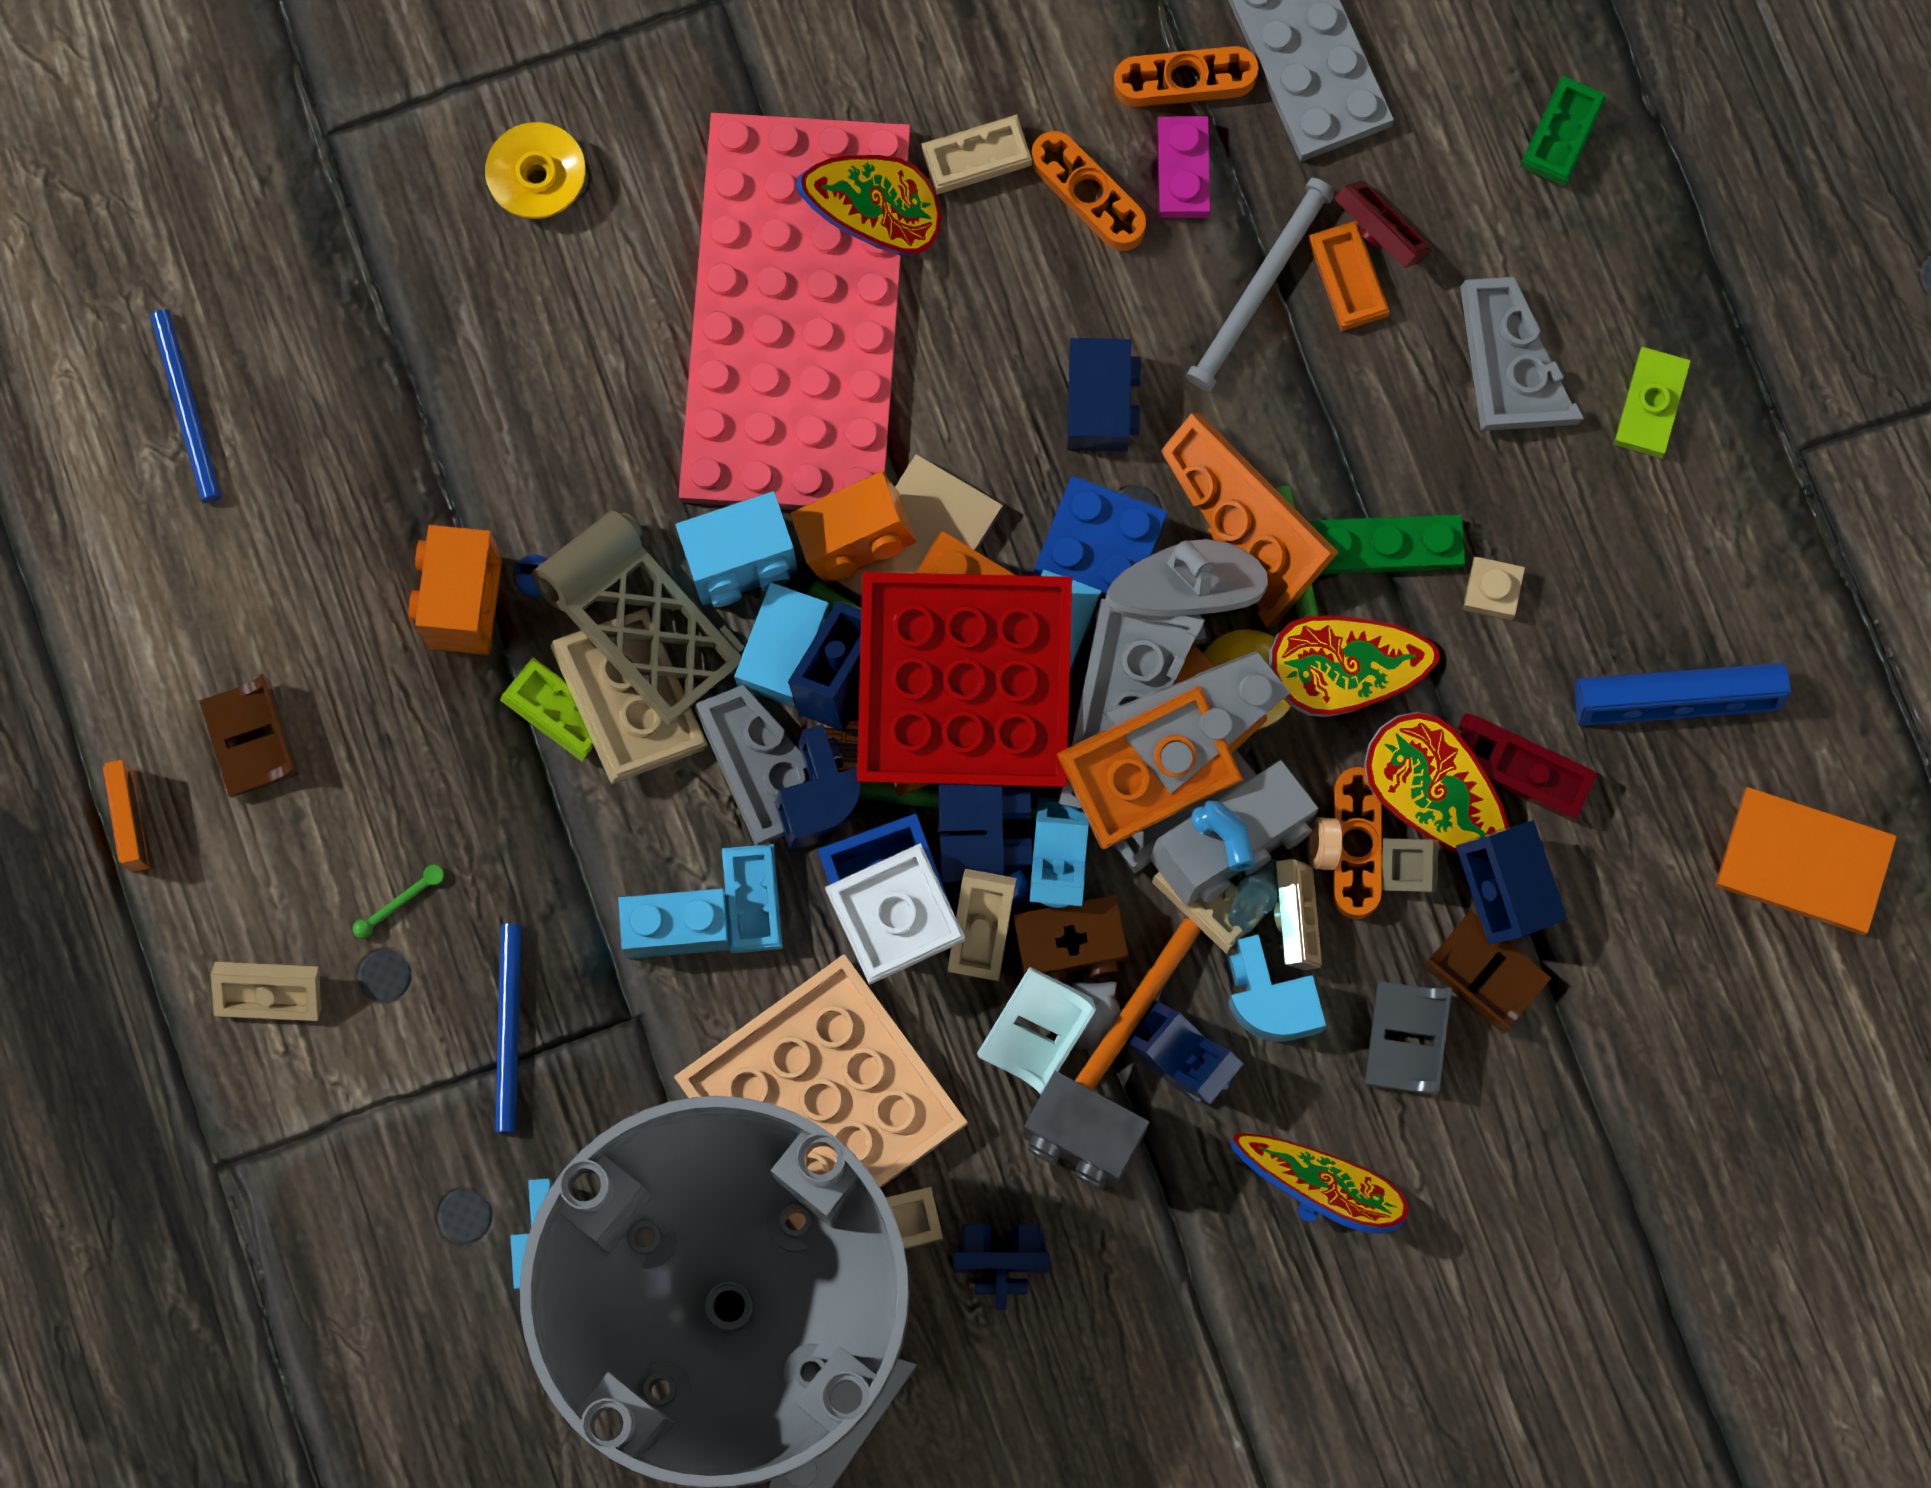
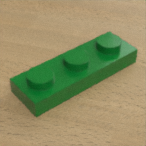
[1308,514,1465,575]

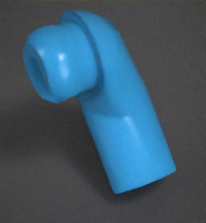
[1192,801,1255,871]

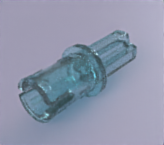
[1227,859,1278,932]

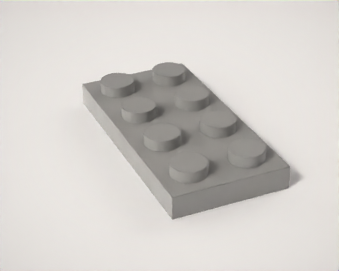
[1228,0,1394,162]

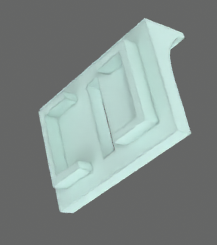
[977,967,1096,1095]

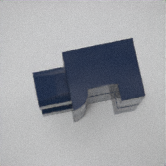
[938,784,1032,883]

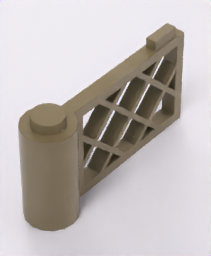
[532,510,745,726]

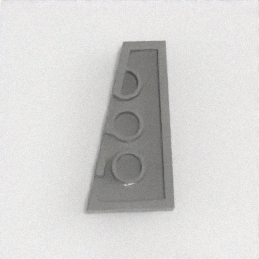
[1058,598,1205,808]

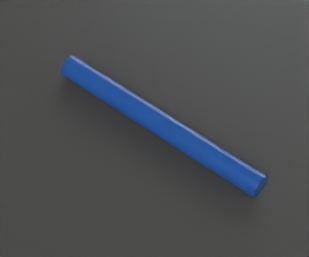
[150,309,221,503]
[495,924,522,1134]

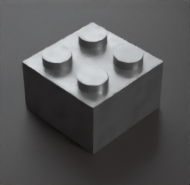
[1023,1071,1149,1191]

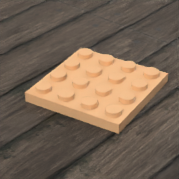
[674,954,968,1230]

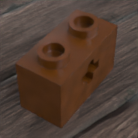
[1013,895,1128,984]

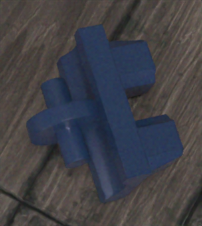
[953,1224,1049,1310]

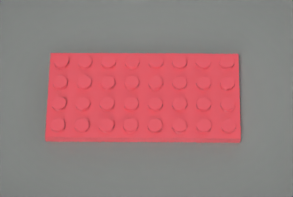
[679,113,910,510]

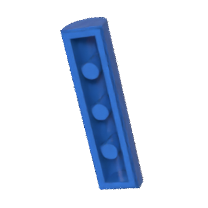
[1575,663,1791,726]

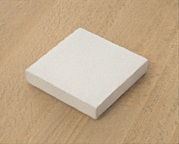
[825,843,965,985]

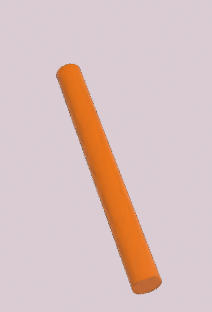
[1075,918,1201,1091]

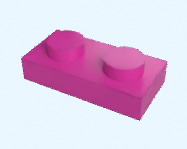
[1157,116,1210,218]

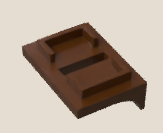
[199,673,299,798]
[1423,911,1551,1034]

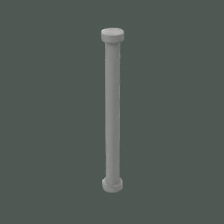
[1185,178,1336,392]

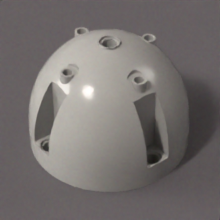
[520,1096,910,1488]

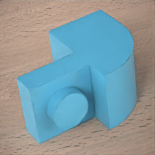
[1030,796,1089,908]
[1228,934,1326,1042]

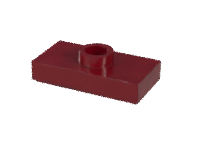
[1334,181,1432,268]

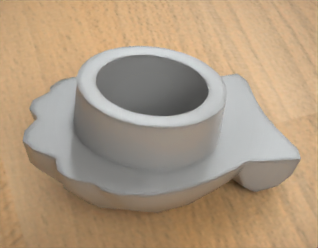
[1071,981,1121,1055]

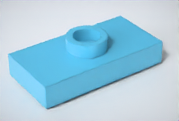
[722,844,783,954]

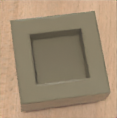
[1382,838,1439,892]

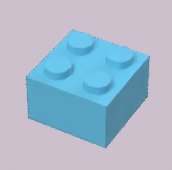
[675,491,799,607]

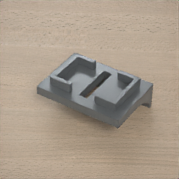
[1364,981,1452,1096]

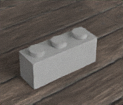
[1149,760,1319,907]

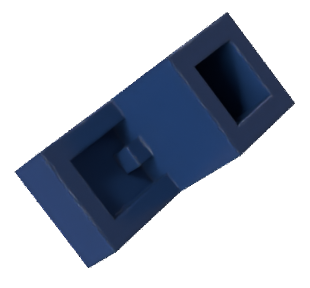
[774,724,861,851]
[1126,1000,1244,1104]

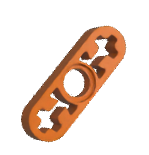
[1114,46,1258,107]
[1031,131,1146,251]
[1332,767,1382,919]

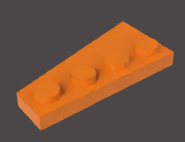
[1161,413,1339,628]

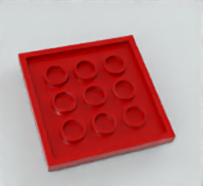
[857,572,1073,787]

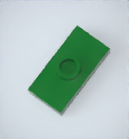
[1520,75,1607,187]

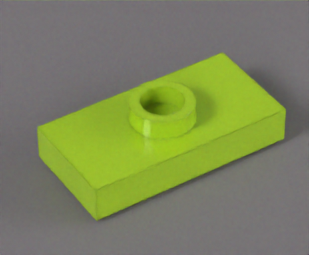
[1613,347,1691,459]
[500,657,594,762]

